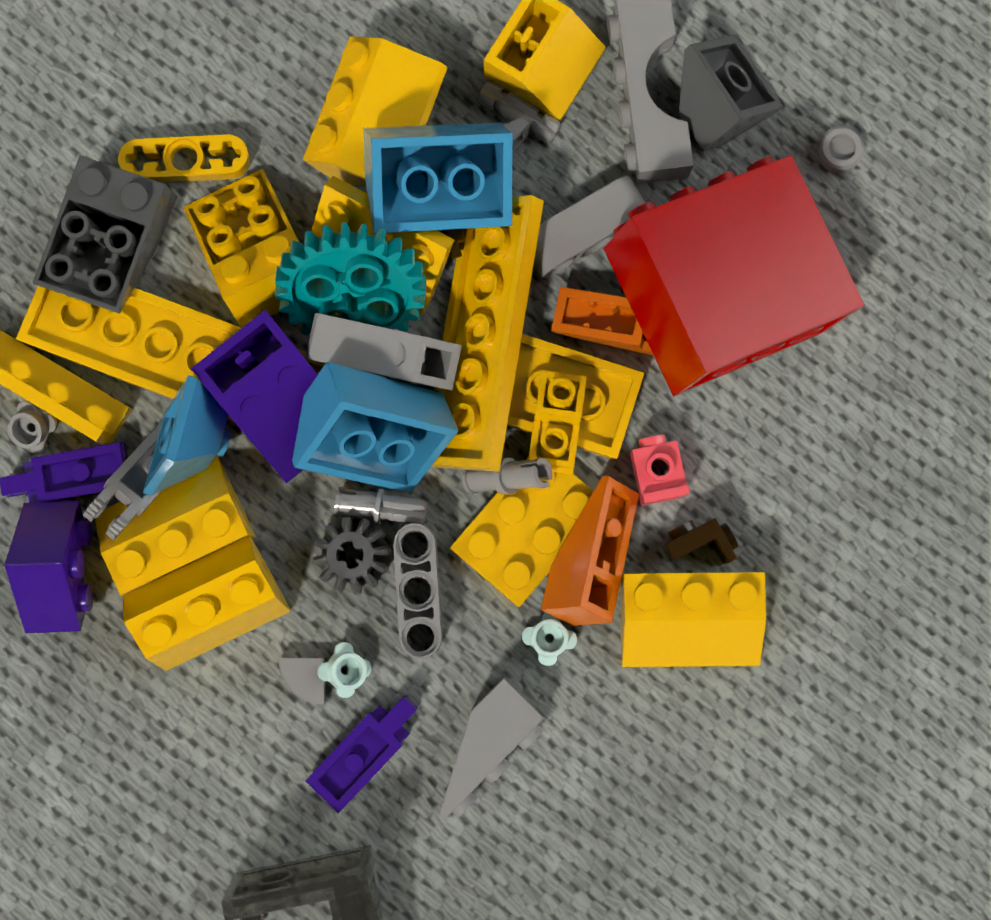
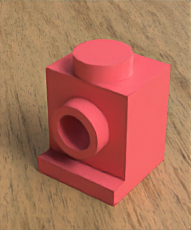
[629,435,690,506]

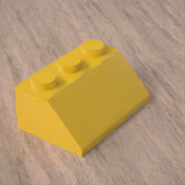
[302,36,448,187]
[95,456,256,596]
[123,535,291,671]
[620,572,766,667]

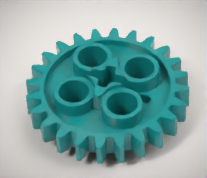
[275,222,426,335]

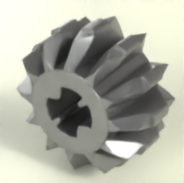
[312,517,391,595]

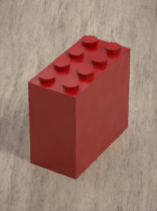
[603,155,865,397]

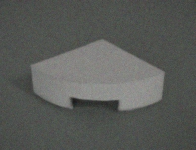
[279,658,326,705]

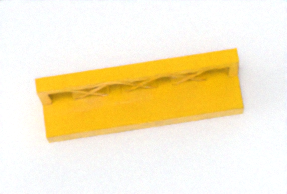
[0,330,133,445]

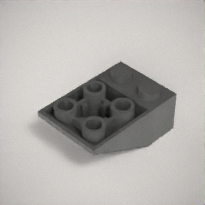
[33,155,177,314]

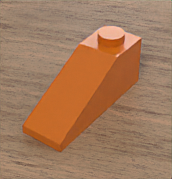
[541,476,639,626]

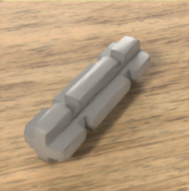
[478,80,560,144]

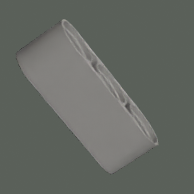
[533,175,645,280]
[393,523,443,659]

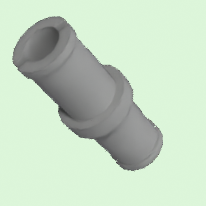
[462,457,552,495]

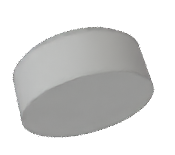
[817,126,864,173]

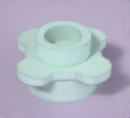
[522,612,577,666]
[317,642,371,698]

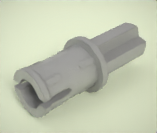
[334,486,427,525]

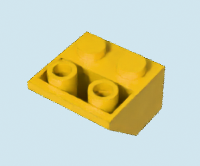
[484,0,606,122]

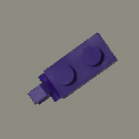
[0,442,128,502]
[305,695,418,814]

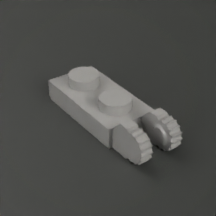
[83,421,163,540]

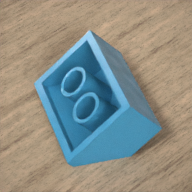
[363,123,513,233]
[292,362,459,493]

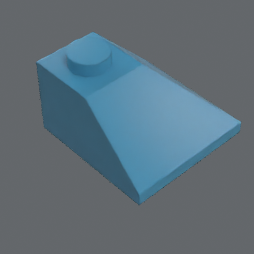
[142,375,231,496]

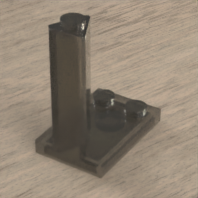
[221,845,383,920]

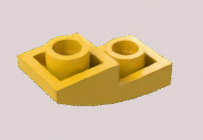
[528,370,587,475]

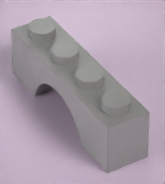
[607,0,694,184]

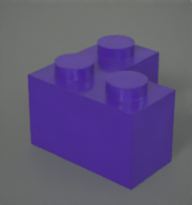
[4,500,93,633]

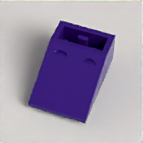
[191,310,318,483]

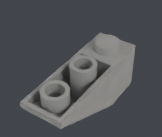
[305,313,462,390]
[439,677,544,820]

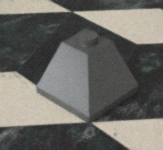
[679,35,784,151]

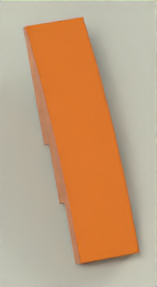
[551,286,654,356]

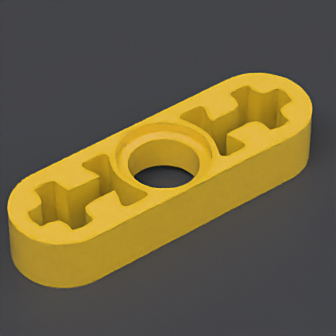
[118,134,251,183]

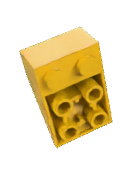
[183,168,299,328]

